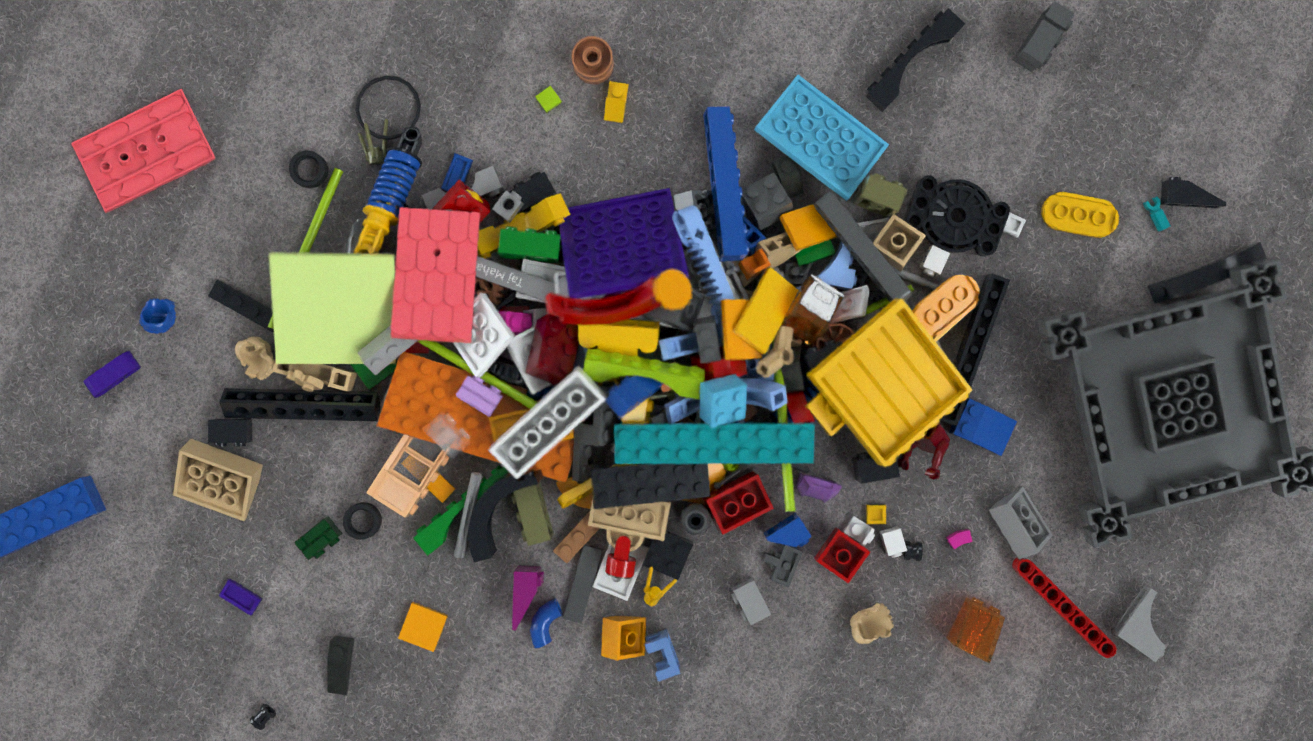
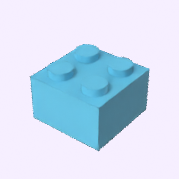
[699,374,747,428]

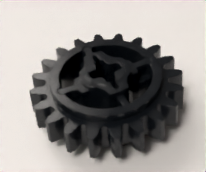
[488,361,528,387]

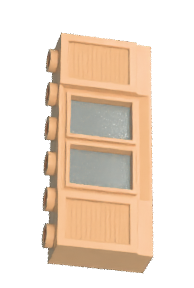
[366,435,454,518]

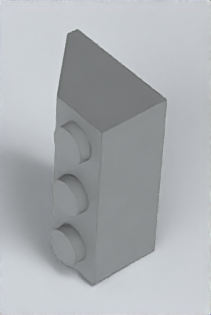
[989,487,1053,559]

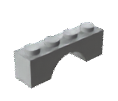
[422,166,504,210]

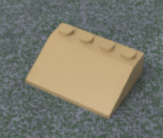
[173,439,262,521]

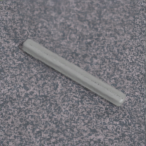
[454,472,482,559]

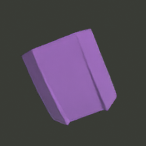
[796,473,842,503]

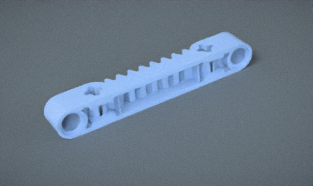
[673,205,735,338]

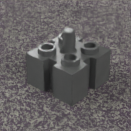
[674,190,716,232]

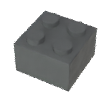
[742,173,794,230]

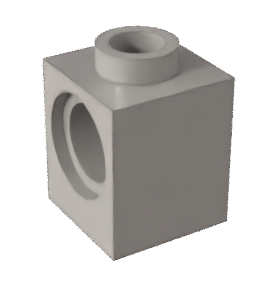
[492,190,524,223]

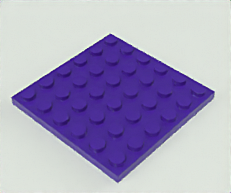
[559,188,689,299]

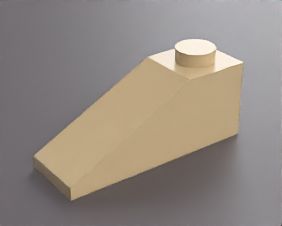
[755,232,801,268]

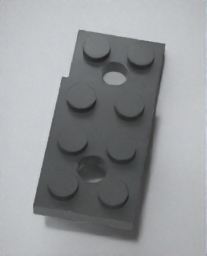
[572,384,622,482]

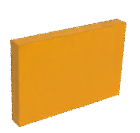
[779,204,837,251]
[720,299,762,360]

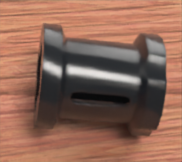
[250,704,276,730]

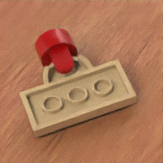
[588,498,671,579]

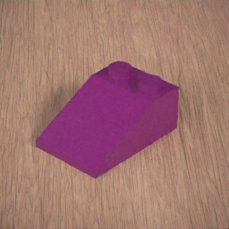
[512,565,544,630]

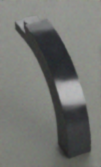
[1148,242,1267,304]
[468,469,544,562]

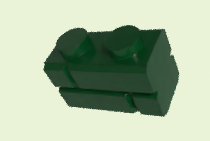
[295,516,342,560]

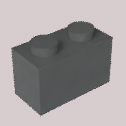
[695,316,721,363]

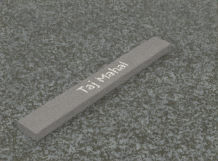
[476,256,556,302]

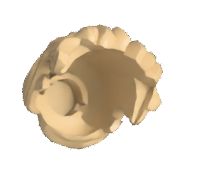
[235,336,275,380]
[850,603,894,644]

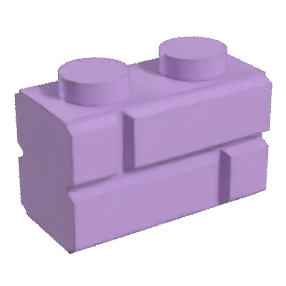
[456,375,503,417]

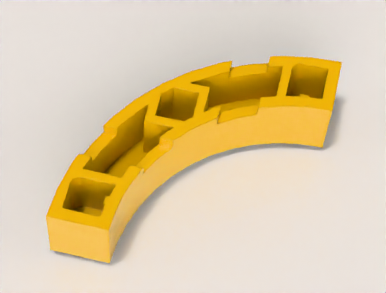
[477,193,570,259]

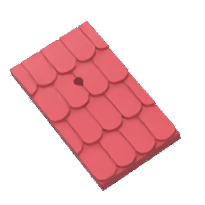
[71,88,215,213]
[391,207,480,343]

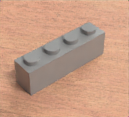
[358,325,418,375]

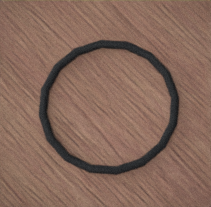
[355,75,421,140]

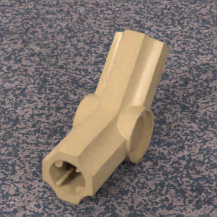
[756,326,794,378]

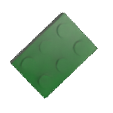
[498,226,561,264]

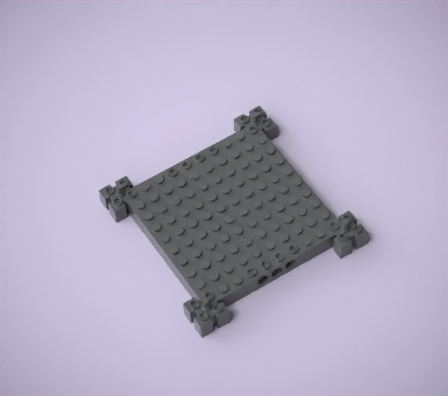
[1037,259,1313,548]

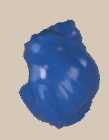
[139,298,176,334]

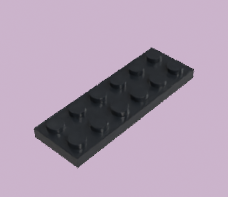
[590,464,710,509]

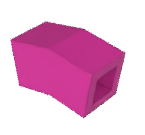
[946,529,972,549]

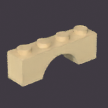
[272,358,357,391]

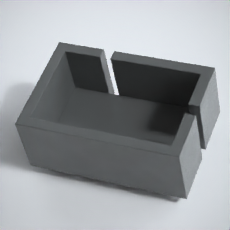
[1012,1,1075,72]

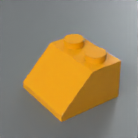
[601,616,646,661]

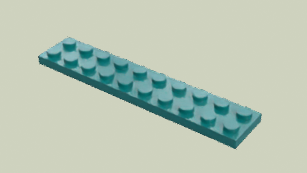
[614,423,814,464]

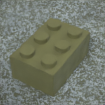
[853,173,907,218]
[511,482,554,546]

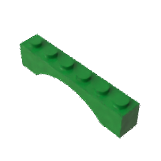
[413,465,509,556]

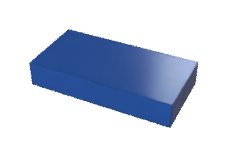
[441,153,473,192]

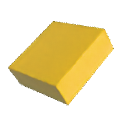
[866,504,886,524]

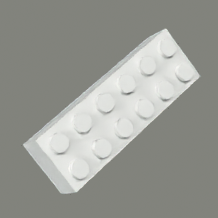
[489,366,606,479]

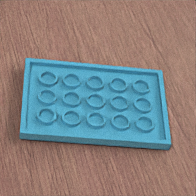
[754,75,889,201]

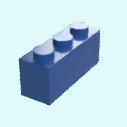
[605,375,664,419]

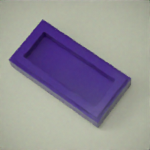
[218,579,262,616]

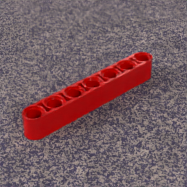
[1012,557,1117,658]

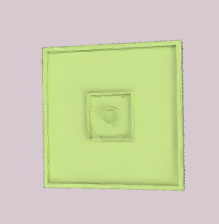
[269,253,396,364]

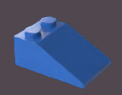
[949,398,1017,456]

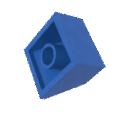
[763,513,812,547]

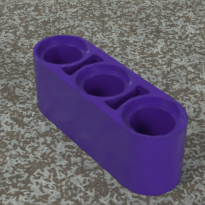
[83,351,141,398]

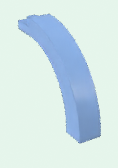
[659,327,724,360]
[664,378,788,423]

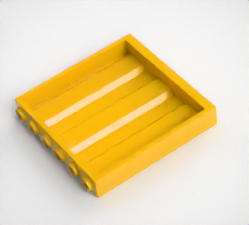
[806,298,972,467]

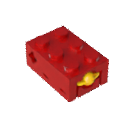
[431,179,491,223]

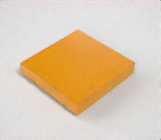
[398,602,448,652]

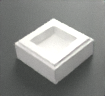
[1003,213,1026,238]

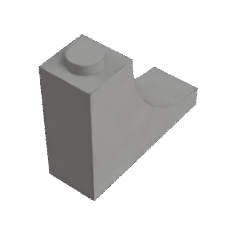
[1111,585,1167,662]

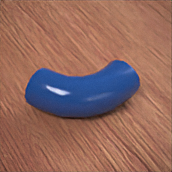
[530,598,563,648]

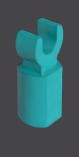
[1143,197,1171,232]

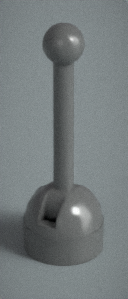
[713,463,755,490]

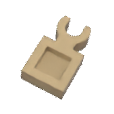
[286,370,324,392]

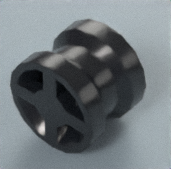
[903,541,923,561]

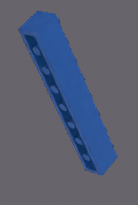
[703,106,749,262]

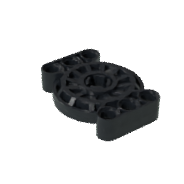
[904,175,1010,257]

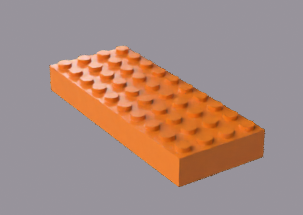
[377,352,585,483]

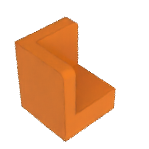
[738,249,771,280]

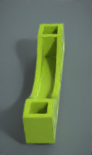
[583,349,704,399]

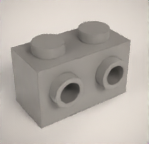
[731,577,771,625]

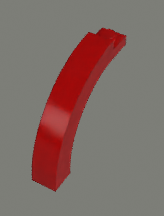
[545,276,662,325]

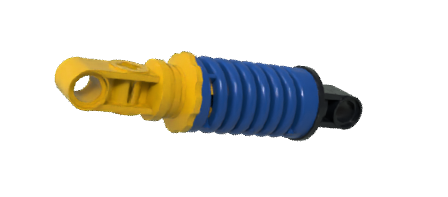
[354,125,422,254]

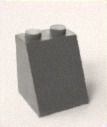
[642,287,705,333]

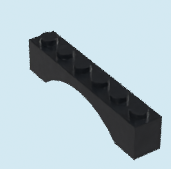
[866,8,965,112]

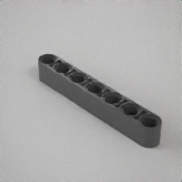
[814,191,912,302]

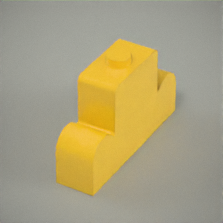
[578,319,660,357]

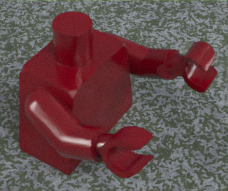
[897,424,950,480]

